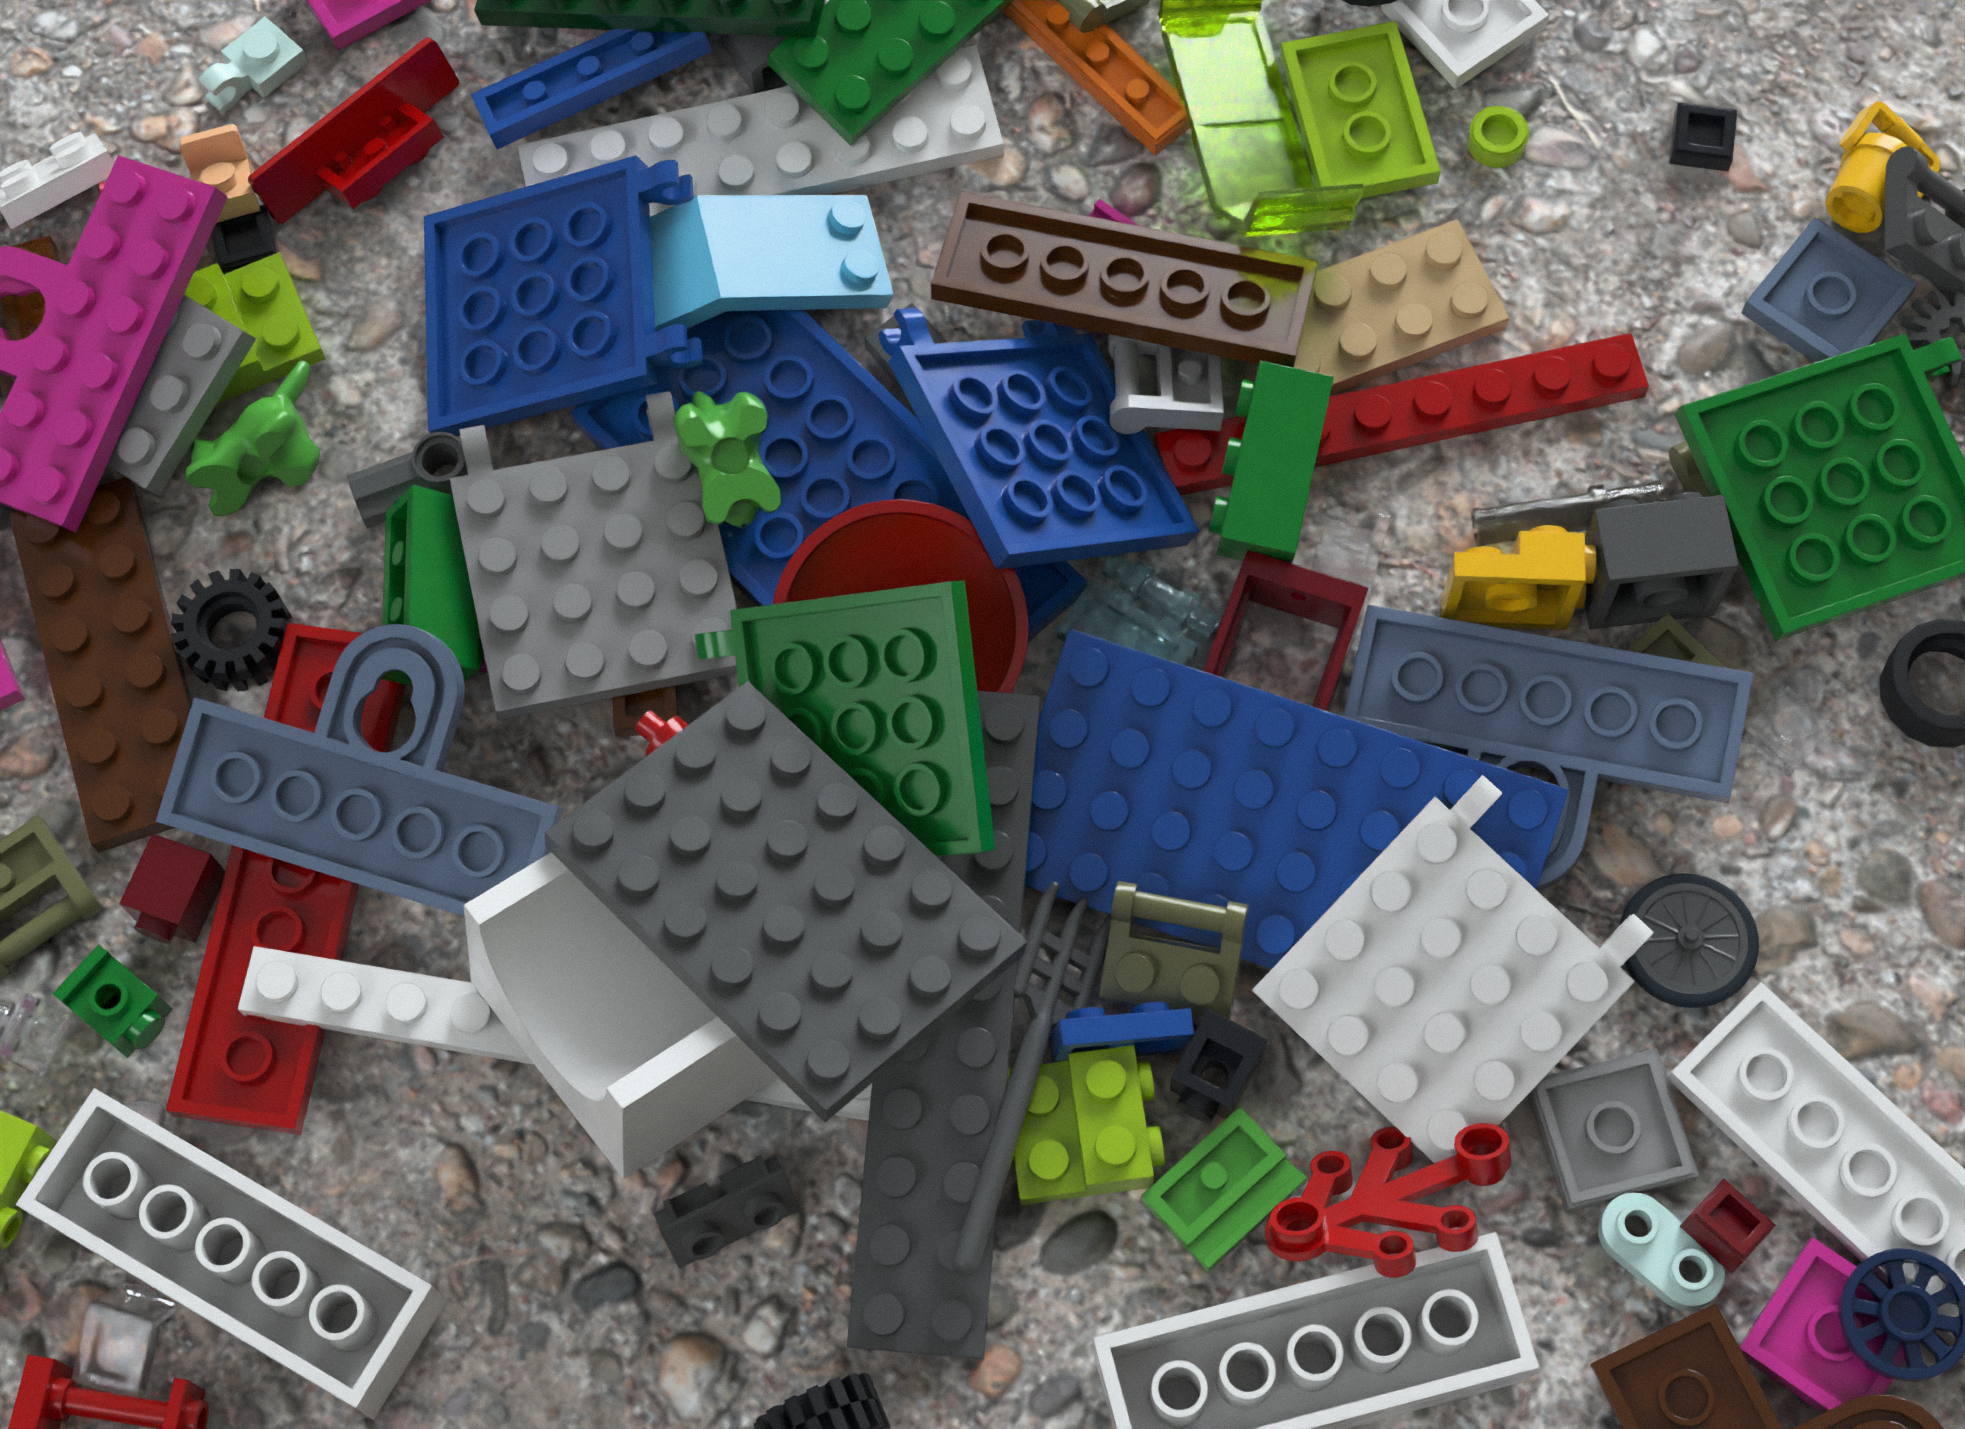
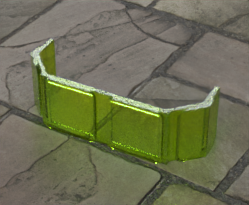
[1158,0,1365,237]

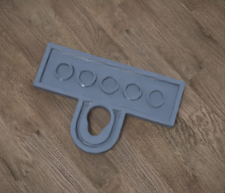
[1343,604,1754,891]
[155,624,564,917]

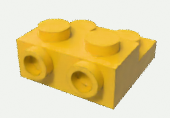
[1440,525,1596,630]

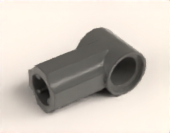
[347,432,468,529]

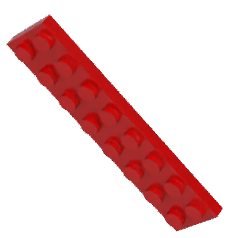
[166,623,406,1135]

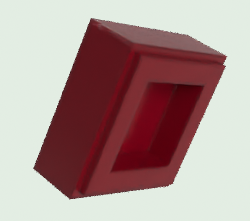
[1680,1178,1776,1274]

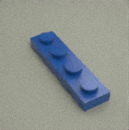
[471,29,712,149]

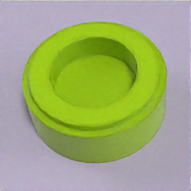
[1467,106,1529,168]

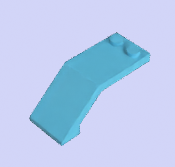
[650,195,894,332]

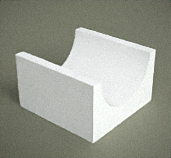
[464,852,778,1179]

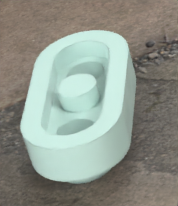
[1598,1193,1725,1311]

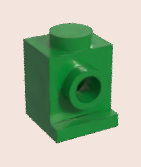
[52,944,172,1058]

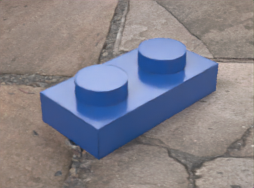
[1049,1002,1194,1063]

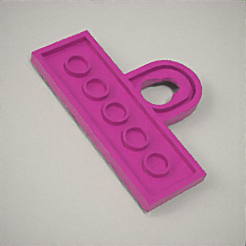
[0,155,228,533]

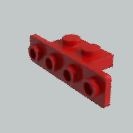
[248,37,459,224]

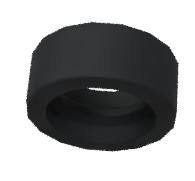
[1880,619,1965,748]

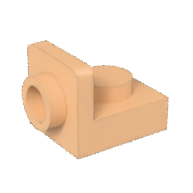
[179,124,260,223]

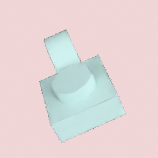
[198,16,308,113]

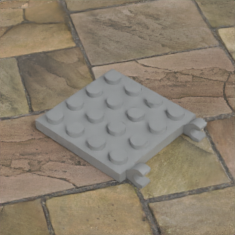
[449,391,737,720]

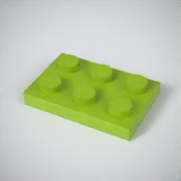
[1280,21,1441,206]

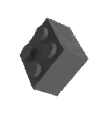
[1584,492,1739,630]

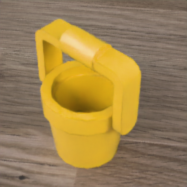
[1825,101,1941,233]

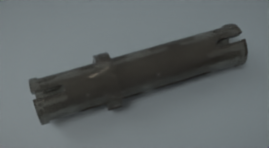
[1471,480,1665,547]

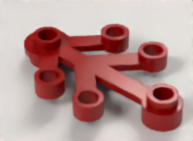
[1265,1123,1511,1278]

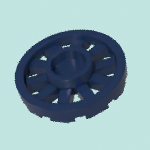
[1838,1248,1965,1382]

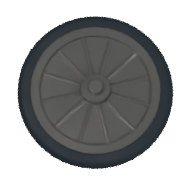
[1619,873,1759,1008]

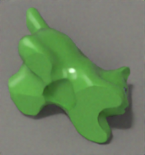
[185,361,320,517]
[674,391,782,528]

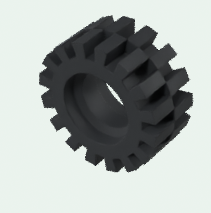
[171,569,292,692]
[753,1373,891,1429]

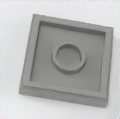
[1528,1048,1699,1213]

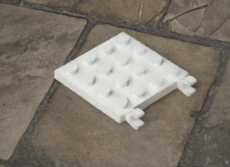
[1252,775,1654,1163]

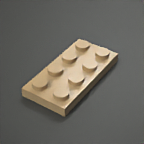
[1294,219,1510,396]

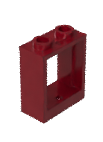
[1203,550,1369,712]

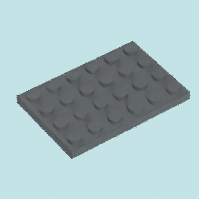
[545,681,1027,1122]

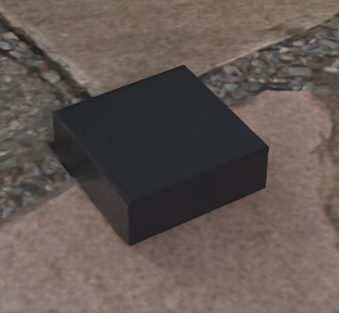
[1669,102,1737,172]
[211,205,279,274]

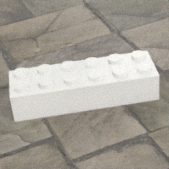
[15,1088,448,1420]
[1093,1232,1539,1429]

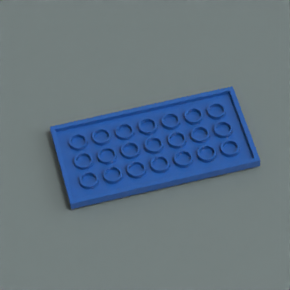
[570,310,1087,643]
[1025,628,1569,969]

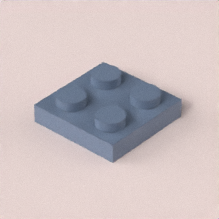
[1741,217,1917,362]

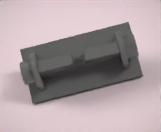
[653,1155,801,1268]

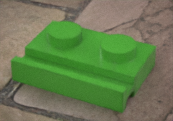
[1141,1107,1307,1273]

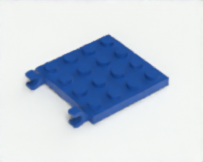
[424,155,702,436]
[878,308,1200,570]

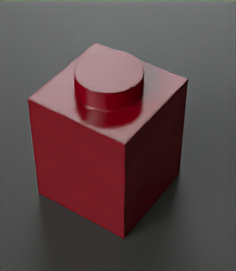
[119,834,225,944]

